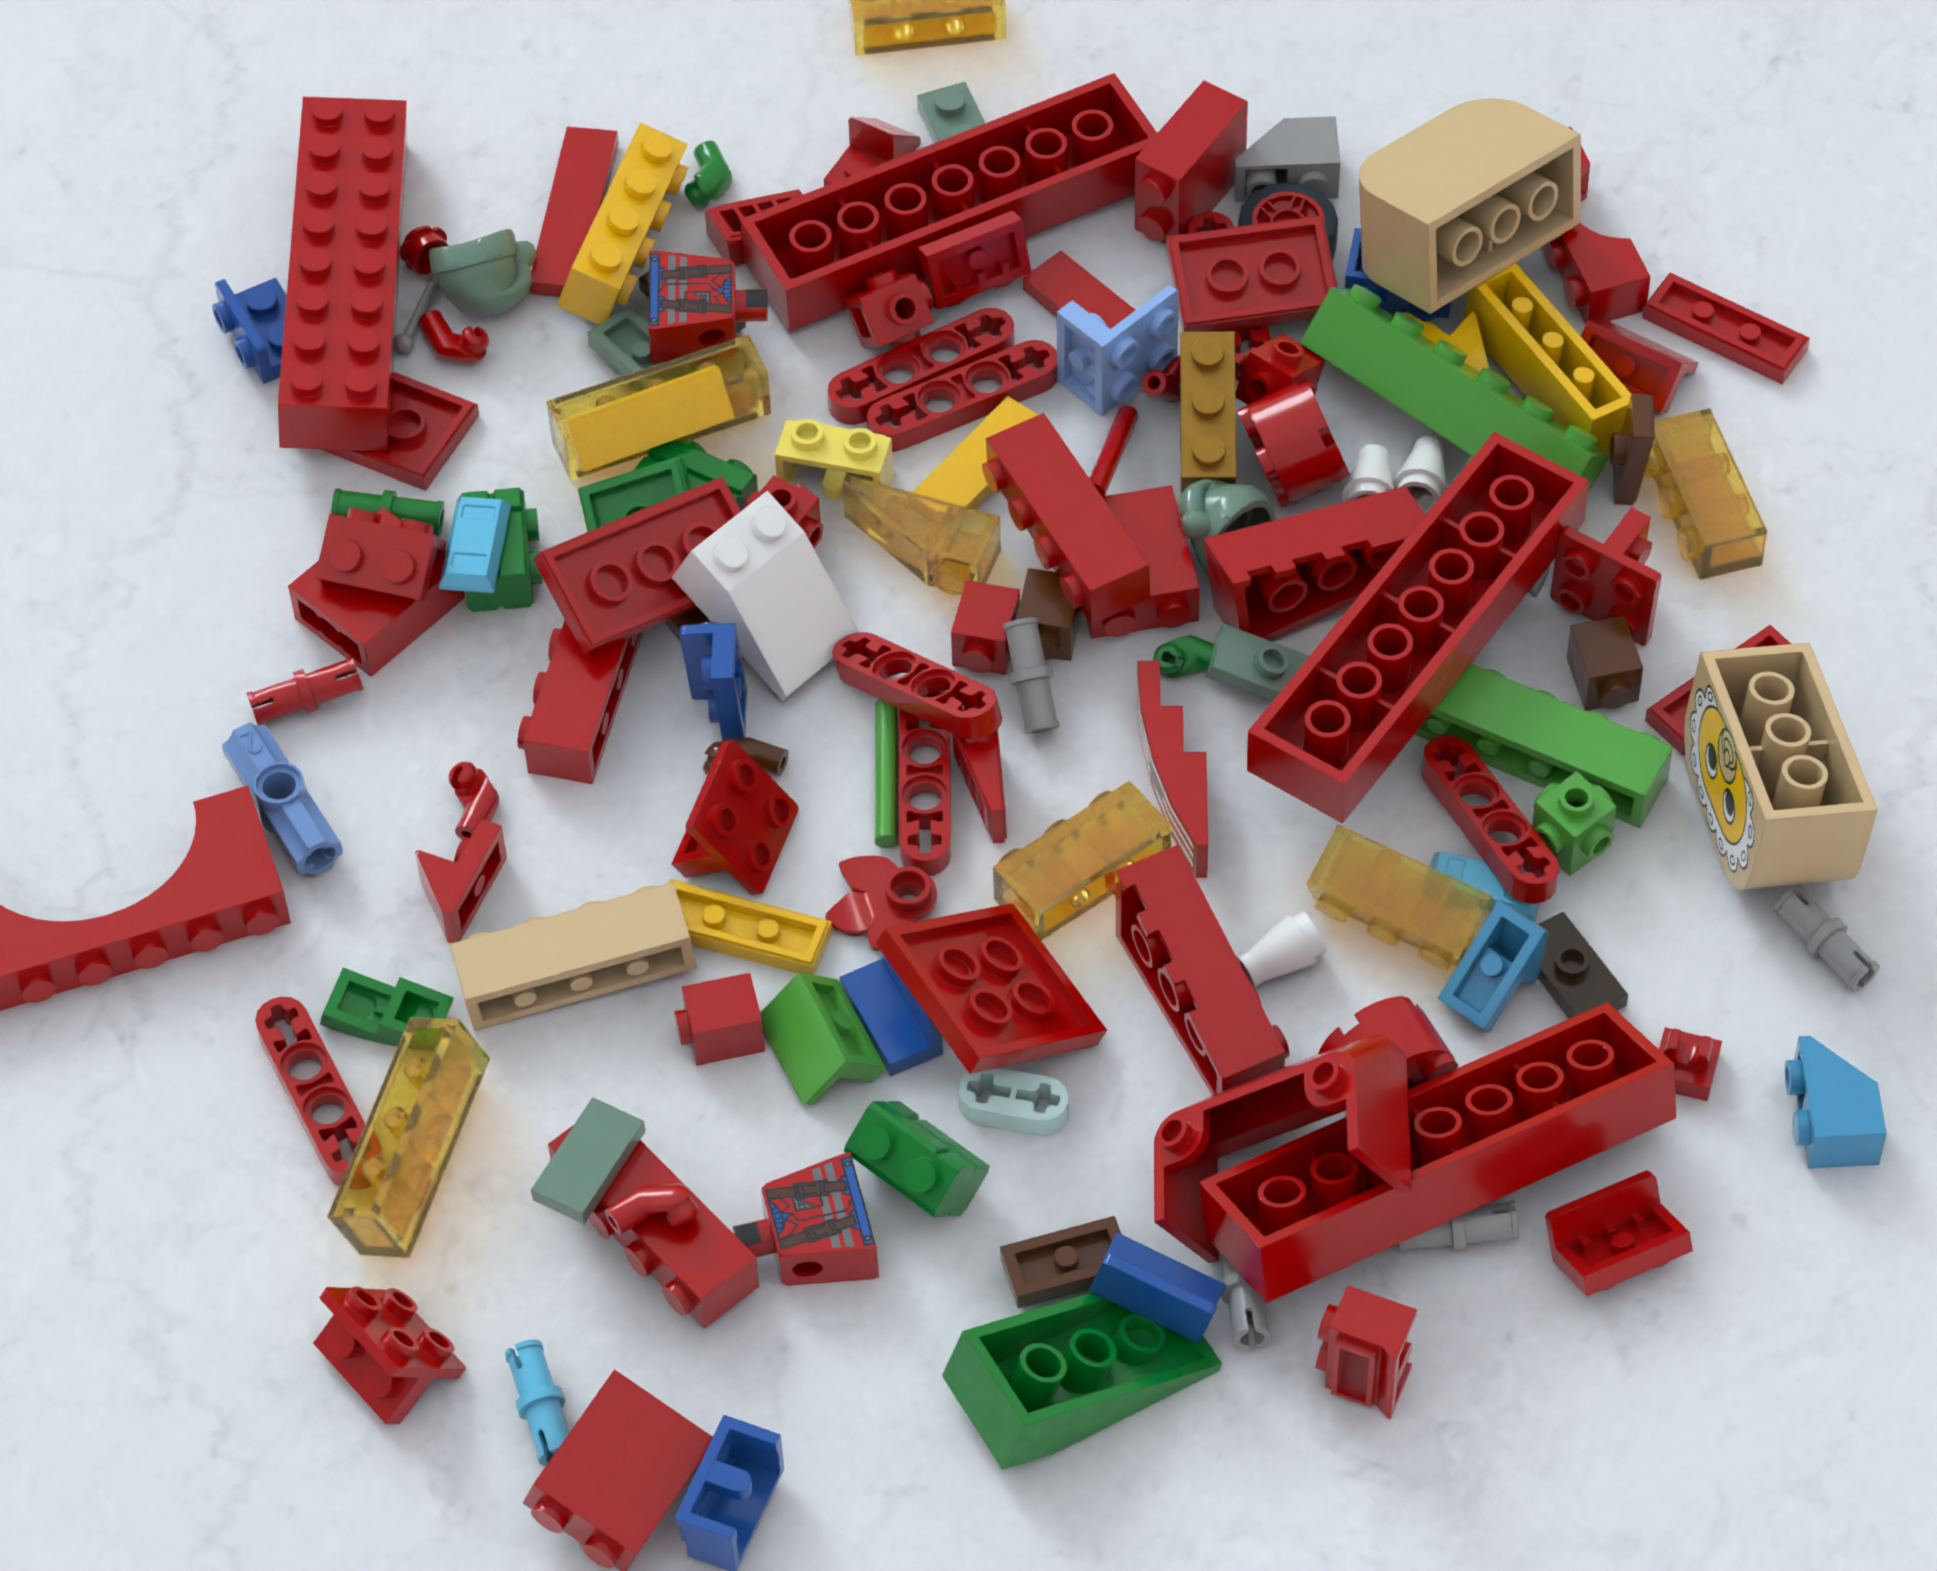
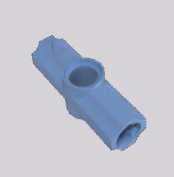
[222,722,343,876]

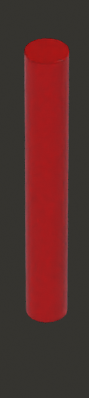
[1089,405,1138,499]

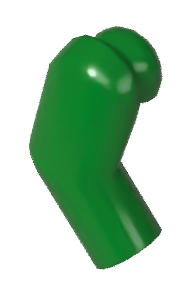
[684,141,732,208]
[1153,635,1214,678]

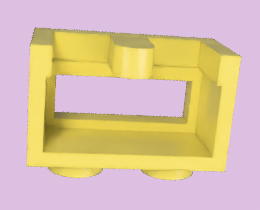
[774,419,896,513]

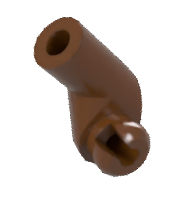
[703,737,789,776]

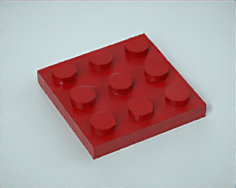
[875,903,1107,1074]

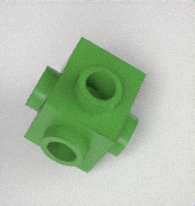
[1532,771,1617,876]

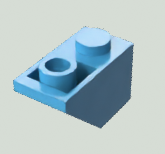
[1784,1036,1886,1168]

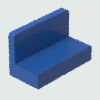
[839,952,943,1077]
[1089,1232,1226,1343]

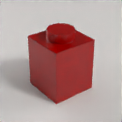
[951,580,1020,675]
[674,973,765,1066]

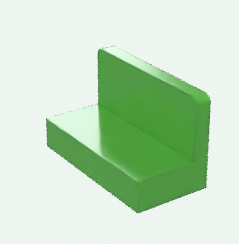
[760,972,886,1105]

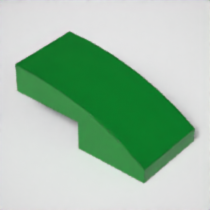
[320,967,454,1050]

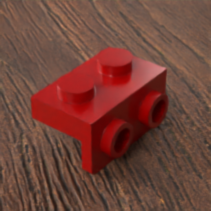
[315,508,447,602]
[1545,1170,1693,1296]

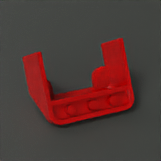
[1154,1034,1412,1263]

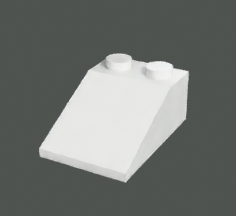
[671,491,859,701]

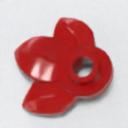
[825,855,937,951]

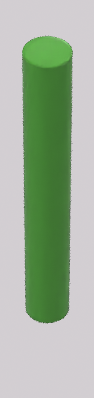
[875,699,897,848]

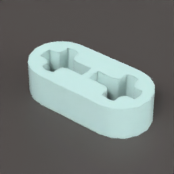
[958,1068,1069,1136]

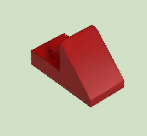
[824,117,921,186]
[415,819,507,943]

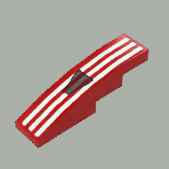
[1137,661,1208,878]

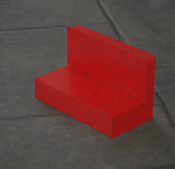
[1581,320,1699,413]

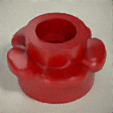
[400,226,449,275]

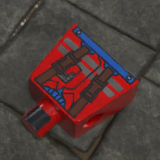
[648,251,768,363]
[732,1152,879,1286]

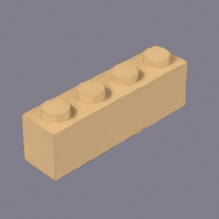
[450,882,697,1030]

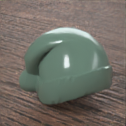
[429,229,536,317]
[1177,479,1276,576]

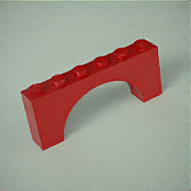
[0,785,291,1011]

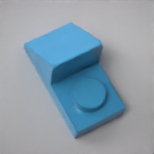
[1438,900,1549,1031]

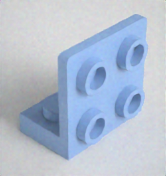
[1057,285,1179,416]

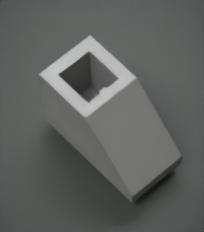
[1234,116,1340,202]

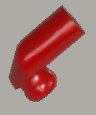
[418,310,489,364]
[1142,356,1180,402]
[448,761,499,840]
[604,1183,699,1235]

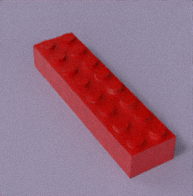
[740,73,1157,332]
[278,96,407,452]
[1247,432,1589,824]
[1199,1002,1676,1303]

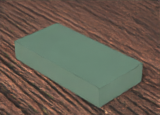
[531,1097,646,1224]

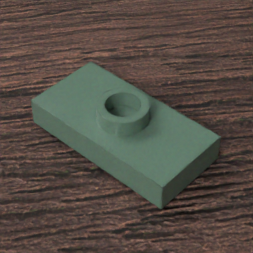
[1206,623,1309,702]

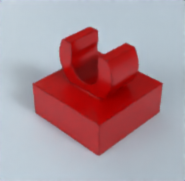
[1659,1027,1722,1101]

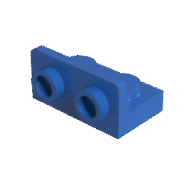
[212,278,287,384]
[680,622,748,741]

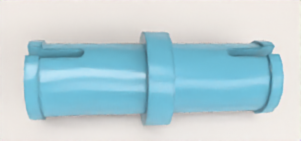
[505,1340,569,1466]

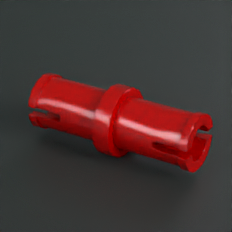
[246,656,364,726]

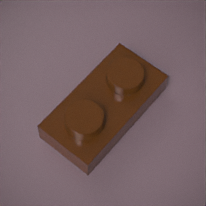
[1000,1216,1121,1309]

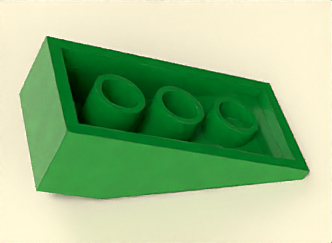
[942,1293,1222,1470]

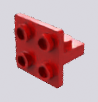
[1550,507,1662,646]
[671,740,799,895]
[313,1286,466,1424]

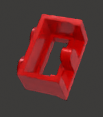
[1316,1285,1417,1419]

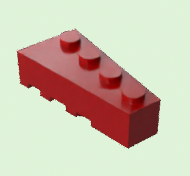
[1204,486,1425,641]
[1115,845,1290,1095]

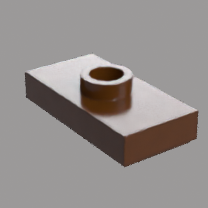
[1609,393,1655,505]

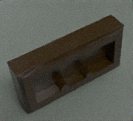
[1538,912,1628,1019]

